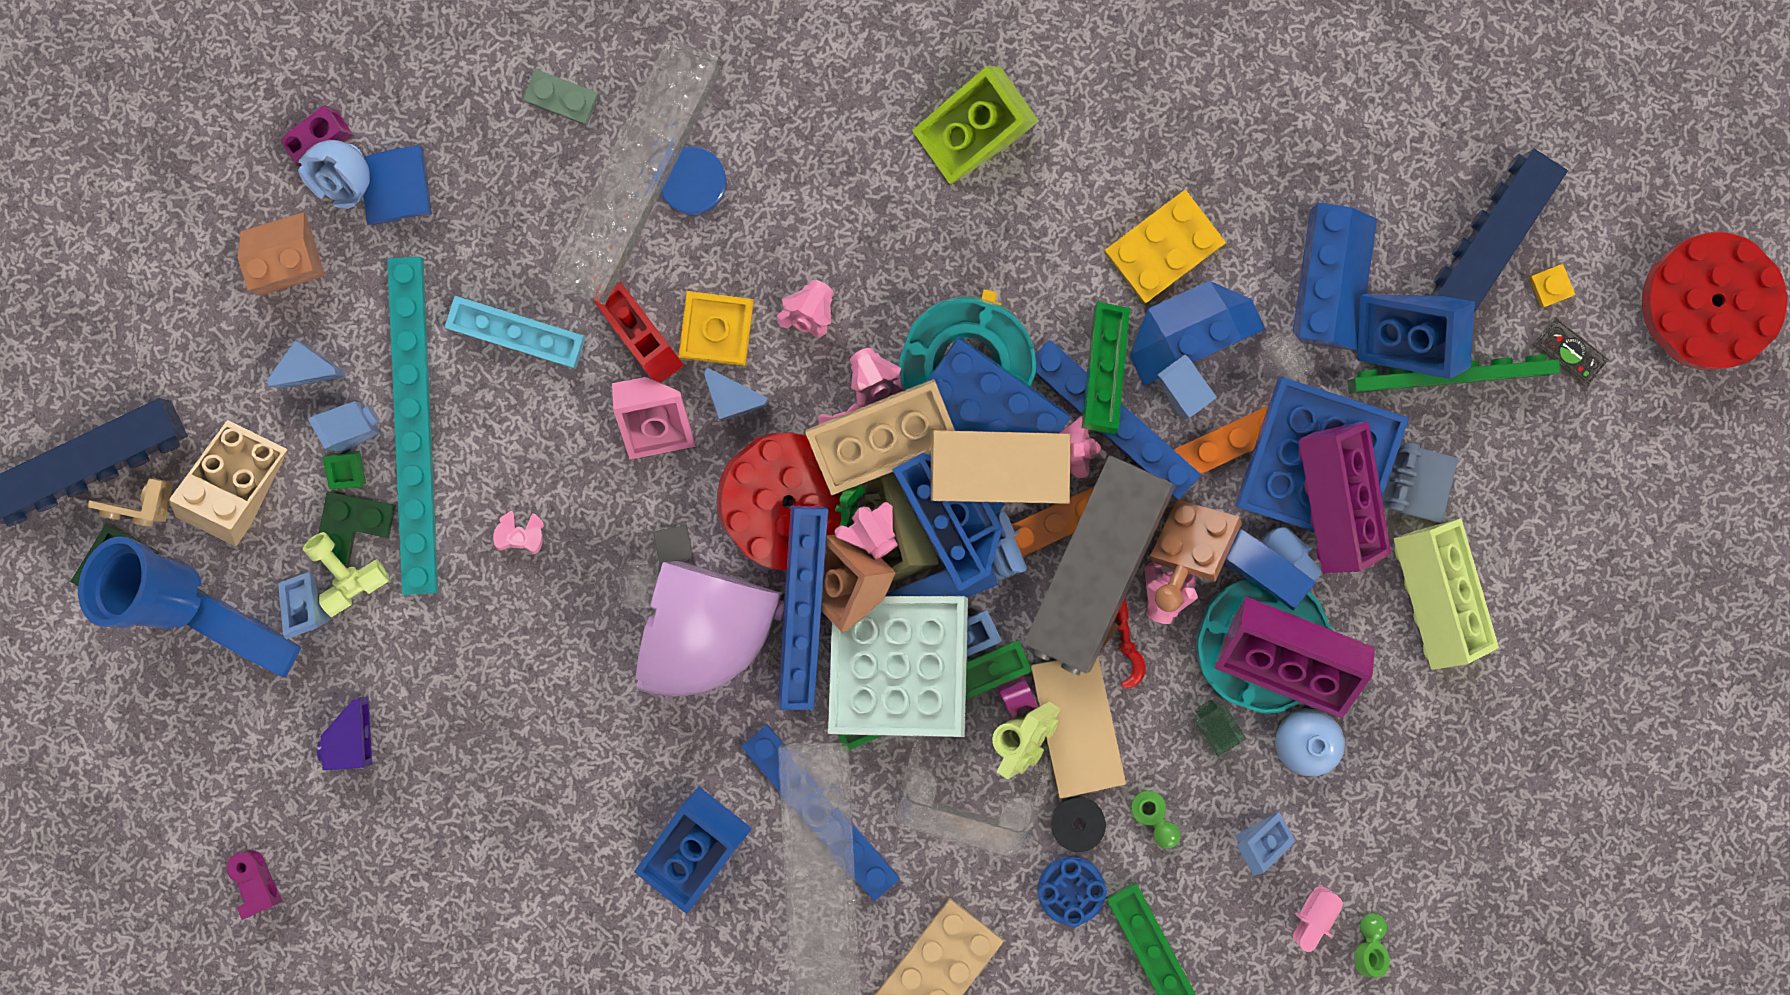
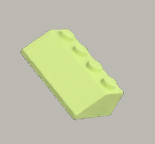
[1394,518,1499,670]

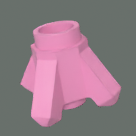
[777,280,834,338]
[850,348,904,408]
[1059,416,1101,479]
[835,502,898,560]
[1144,562,1198,624]

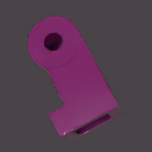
[281,105,354,167]
[996,675,1038,719]
[226,849,283,920]

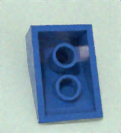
[1358,294,1475,379]
[634,787,752,914]

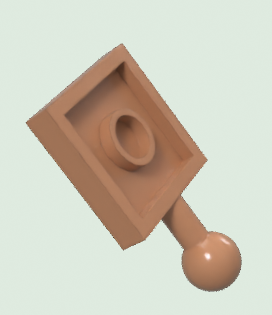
[1150,500,1242,612]

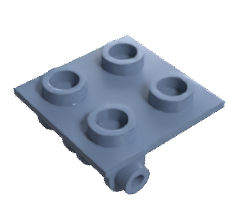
[1382,443,1458,523]

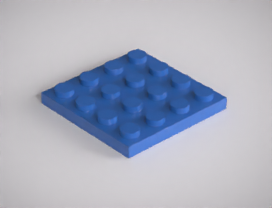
[926,336,1071,515]
[1235,376,1409,531]

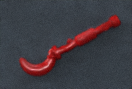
[1116,596,1146,689]

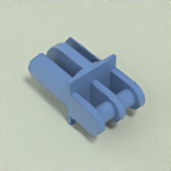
[992,512,1027,580]
[1262,527,1321,580]

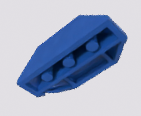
[1130,281,1266,386]
[892,453,1002,592]

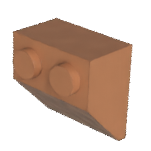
[238,212,325,296]
[821,535,896,632]

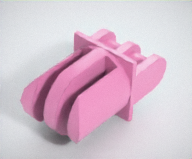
[1293,887,1343,952]

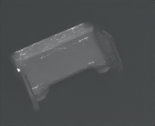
[893,736,1051,859]

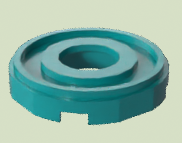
[899,296,1036,391]
[1195,578,1333,713]

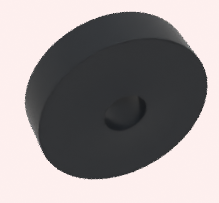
[1051,796,1106,852]

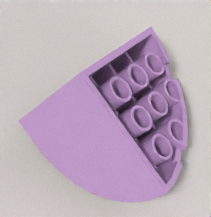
[636,561,785,696]

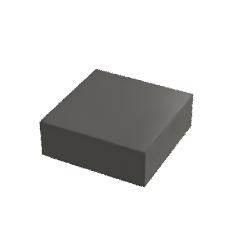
[653,525,694,565]

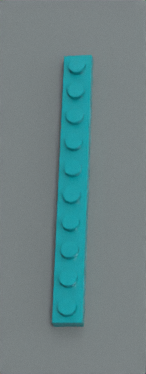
[387,257,438,595]

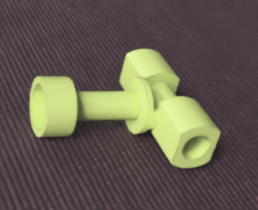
[303,532,389,617]

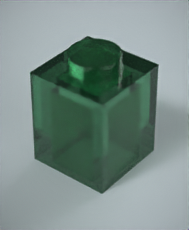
[1191,700,1247,757]

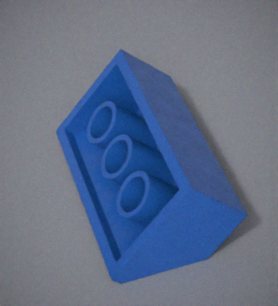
[1291,202,1377,351]

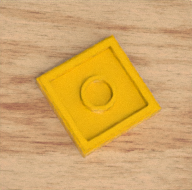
[678,291,754,367]

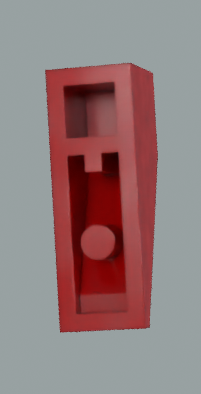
[594,282,685,383]

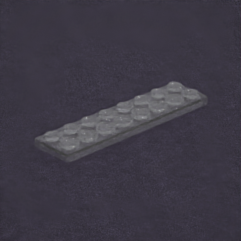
[548,38,726,305]
[778,743,860,995]

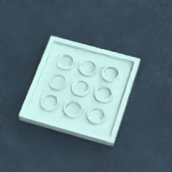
[828,596,968,737]

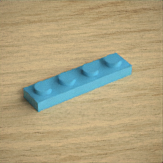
[444,296,586,369]

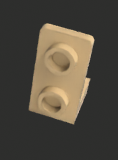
[88,478,174,527]

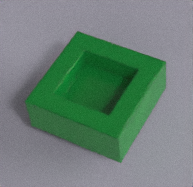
[322,451,366,490]

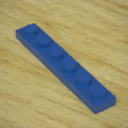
[1035,339,1202,502]
[778,506,828,710]
[741,724,900,901]

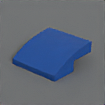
[364,145,432,225]

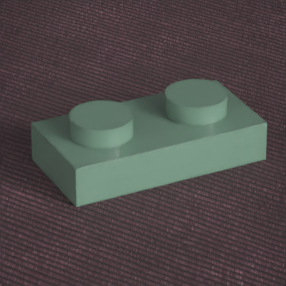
[523,69,599,126]

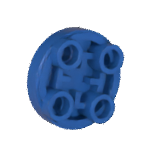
[658,146,727,216]
[1037,856,1107,927]

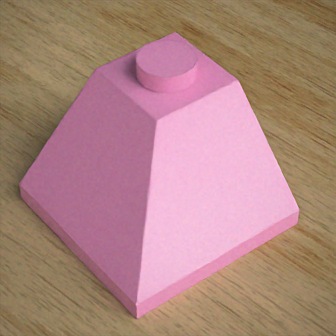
[612,377,696,459]

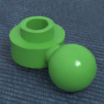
[1131,791,1181,849]
[1354,913,1390,977]

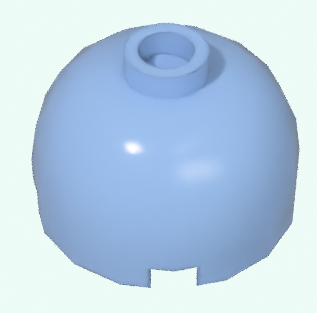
[298,140,370,209]
[1275,708,1345,777]

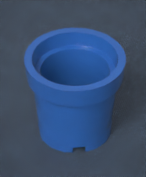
[78,537,202,630]

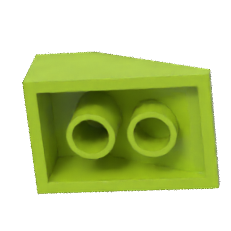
[912,66,1039,184]

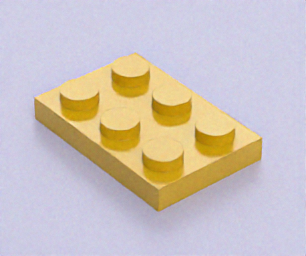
[1104,189,1226,305]

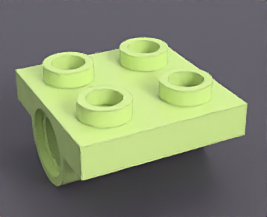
[992,701,1061,779]

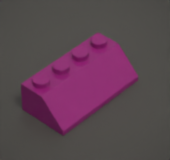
[1299,421,1391,573]
[1214,597,1375,718]

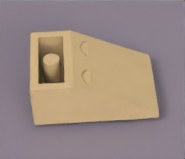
[169,420,288,546]

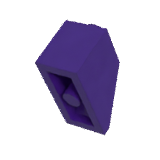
[317,696,372,770]

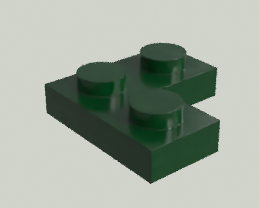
[318,492,396,564]

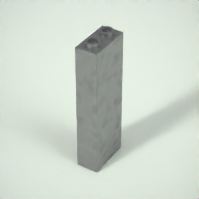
[1024,455,1176,675]

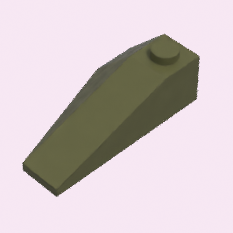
[859,472,939,582]

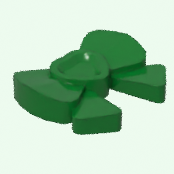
[835,485,865,528]

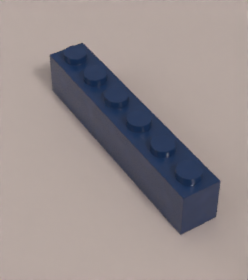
[1424,148,1568,313]
[0,398,188,527]

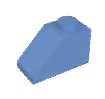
[308,401,380,452]

